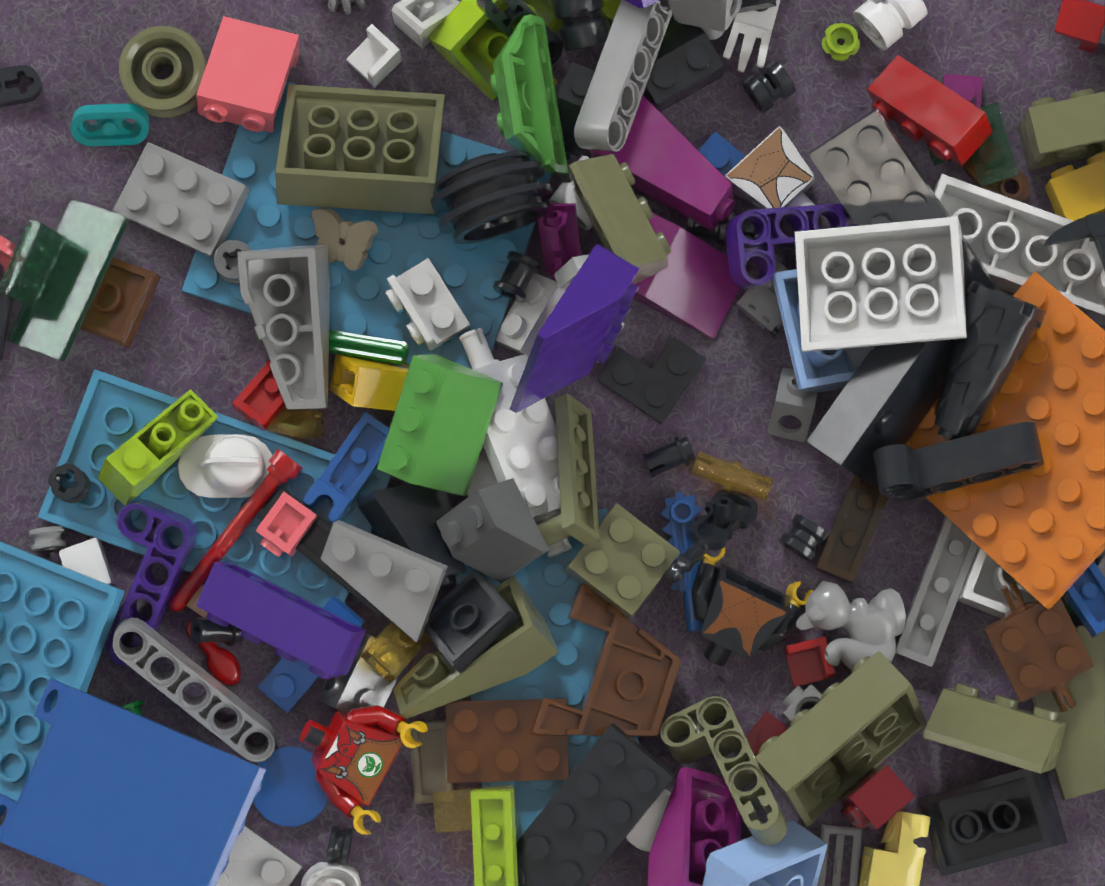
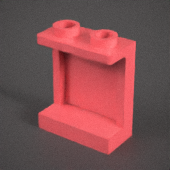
[196,16,299,133]

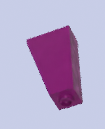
[590,95,735,231]

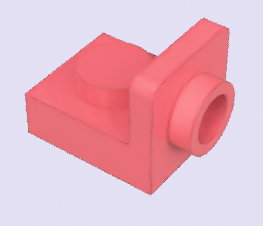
[256,492,318,557]

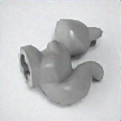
[796,581,906,670]

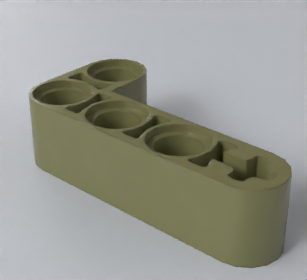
[660,696,788,846]

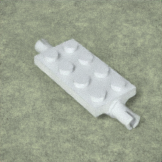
[459,328,572,558]

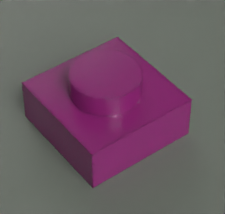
[942,74,983,109]

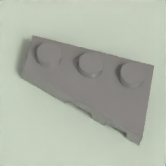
[321,520,448,642]

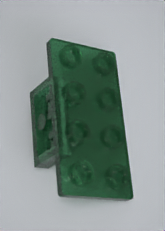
[0,200,129,361]

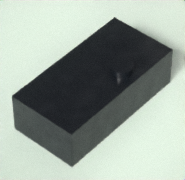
[807,340,954,488]

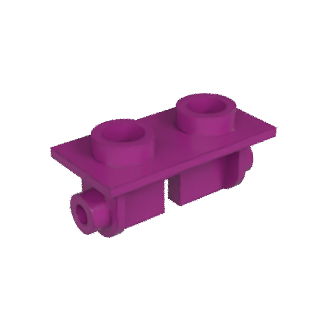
[538,203,583,282]

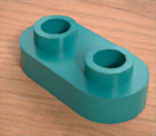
[70,104,150,146]

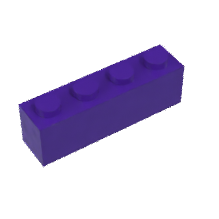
[196,561,367,679]

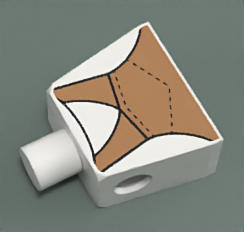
[725,126,815,209]

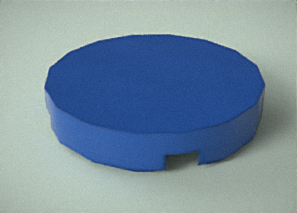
[253,747,328,827]

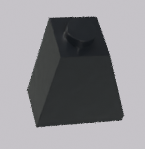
[357,484,466,588]

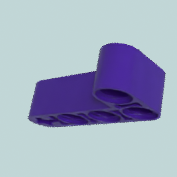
[725,203,857,290]
[107,500,198,666]

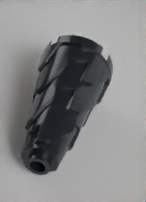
[934,280,1047,440]

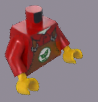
[300,705,428,835]

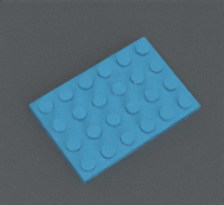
[0,541,125,801]

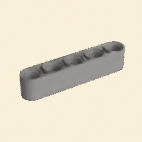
[574,0,672,152]
[113,617,275,762]

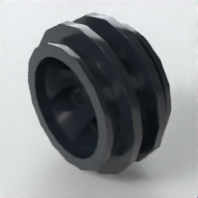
[431,151,552,244]

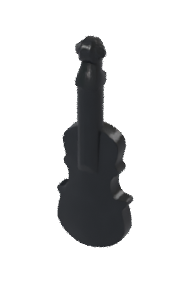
[665,490,758,583]

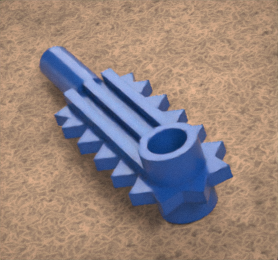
[659,490,703,631]

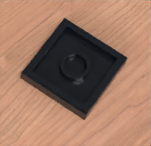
[424,569,520,673]

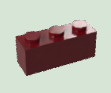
[839,765,915,830]

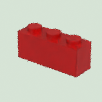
[867,55,993,166]

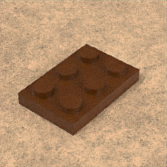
[446,698,569,783]

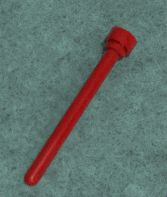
[169,449,303,612]

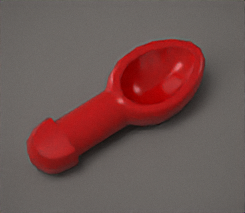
[185,620,241,686]

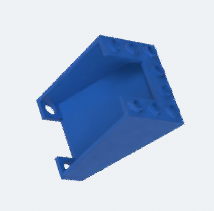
[0,678,266,886]

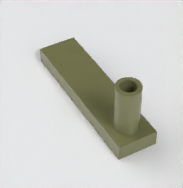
[537,393,600,547]

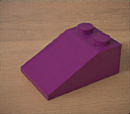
[633,213,749,340]
[648,767,742,886]

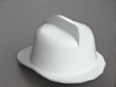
[178,434,272,498]

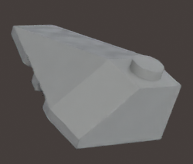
[237,245,330,409]

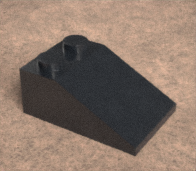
[919,769,1068,877]

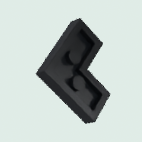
[597,337,706,425]

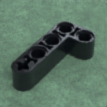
[873,422,1044,502]

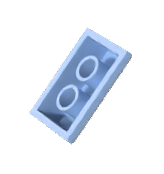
[772,269,856,392]
[702,820,828,886]

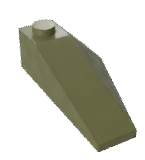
[393,575,559,719]

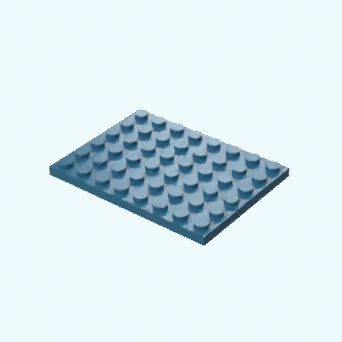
[182,81,552,369]

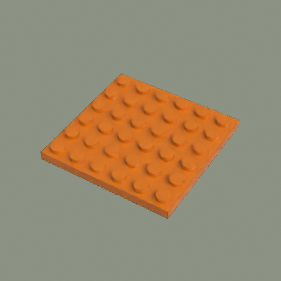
[905,272,1105,610]

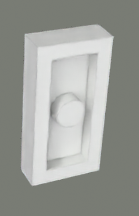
[496,273,567,357]

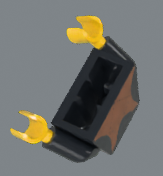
[691,547,813,666]

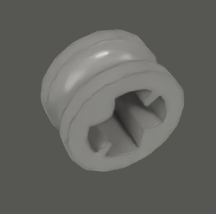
[28,526,67,552]

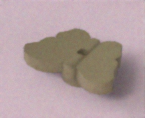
[311,207,378,271]

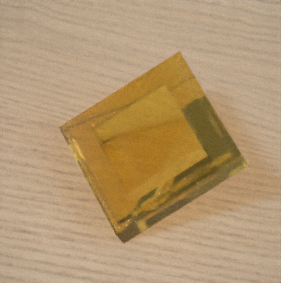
[268,408,325,439]

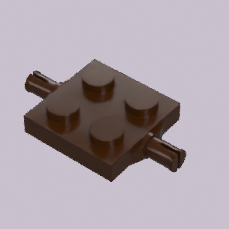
[983,582,1094,712]

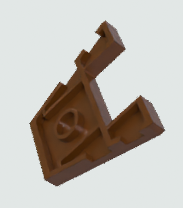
[530,583,681,737]

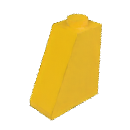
[330,354,410,411]

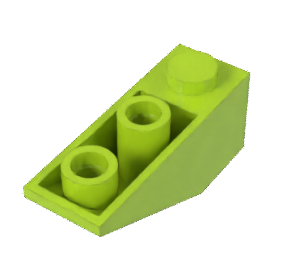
[98,389,218,506]

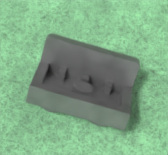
[321,633,409,713]

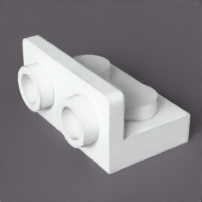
[385,258,470,351]

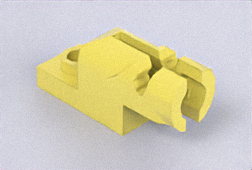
[858,811,930,886]

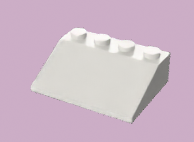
[795,216,967,352]

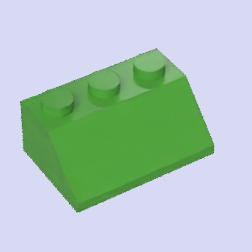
[377,354,503,496]

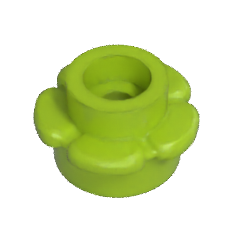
[822,23,860,61]

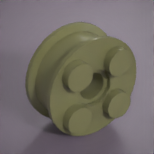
[119,26,207,118]

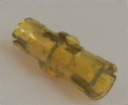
[691,451,774,502]

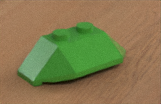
[491,14,569,175]

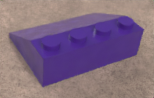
[510,244,639,413]

